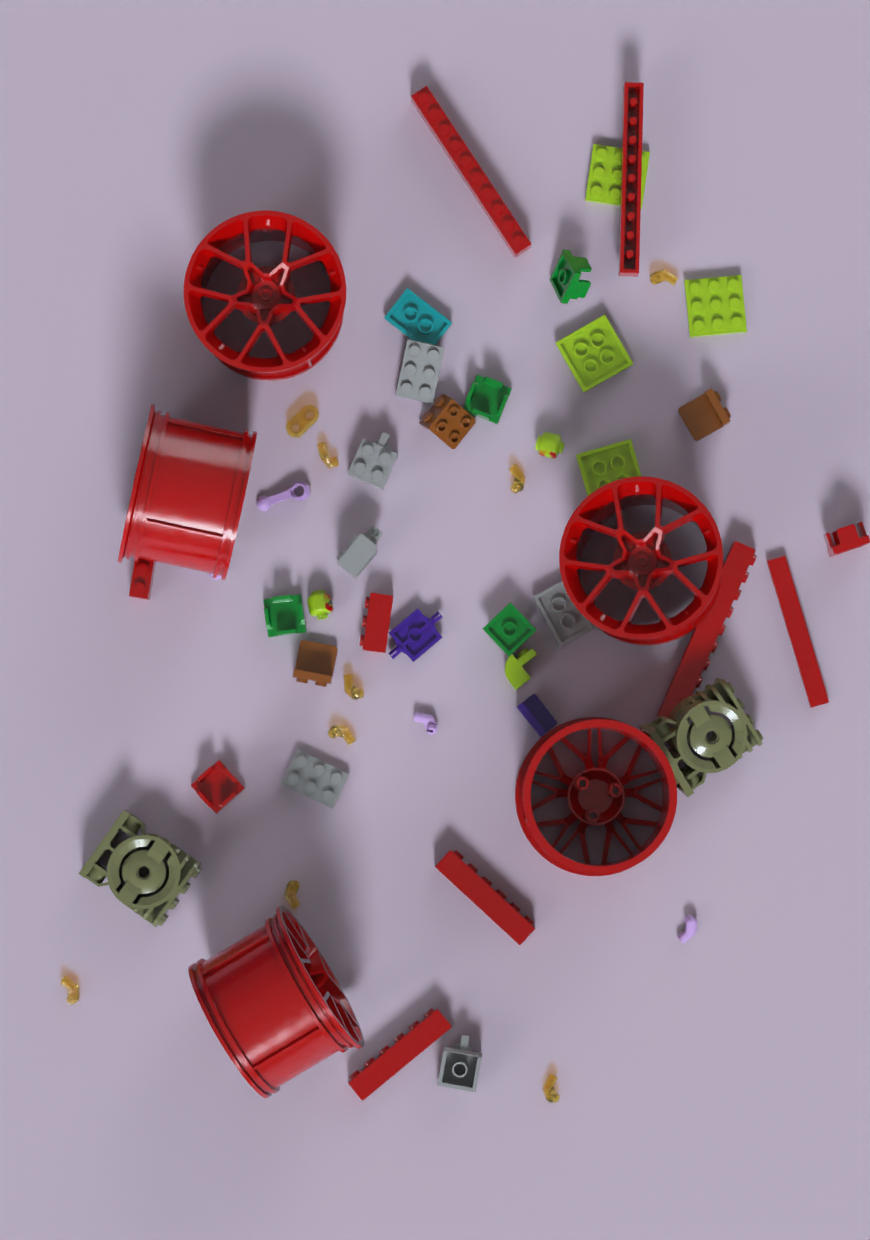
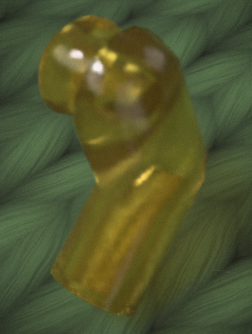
[343,674,364,700]
[328,725,356,745]
[284,880,301,909]
[60,976,80,1004]
[543,1073,560,1103]

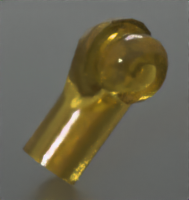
[650,269,679,286]
[317,442,339,469]
[508,464,526,494]

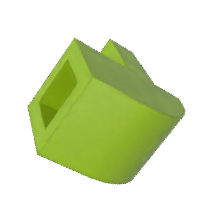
[504,648,537,690]

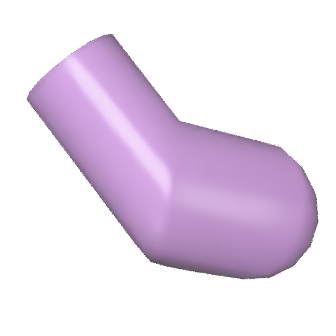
[414,712,438,735]
[677,915,698,943]

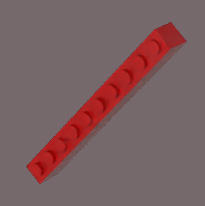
[618,82,644,277]
[411,86,532,258]
[656,541,757,717]

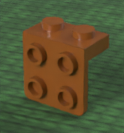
[678,388,731,441]
[419,393,476,449]
[293,640,338,687]

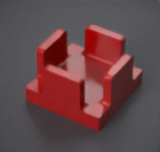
[824,521,870,557]
[191,760,245,814]

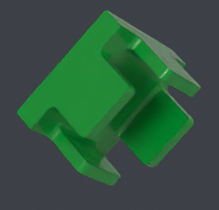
[549,249,592,304]
[463,375,512,425]
[263,594,306,637]
[483,602,537,656]

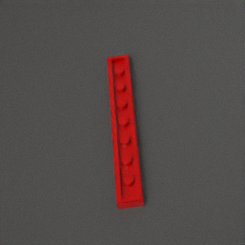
[766,556,829,708]

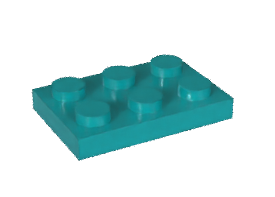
[384,288,452,345]

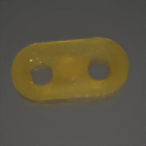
[286,405,319,438]

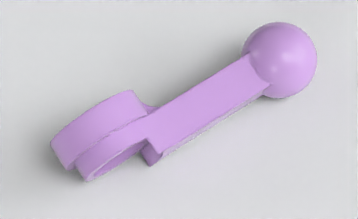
[256,482,311,511]

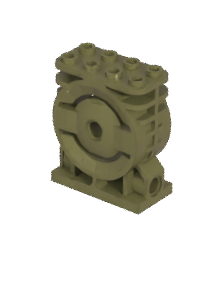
[639,678,764,797]
[78,810,202,927]

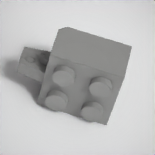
[347,432,398,491]
[337,526,383,580]
[437,1034,482,1092]

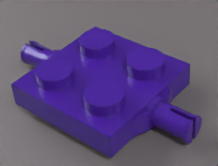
[388,608,443,662]

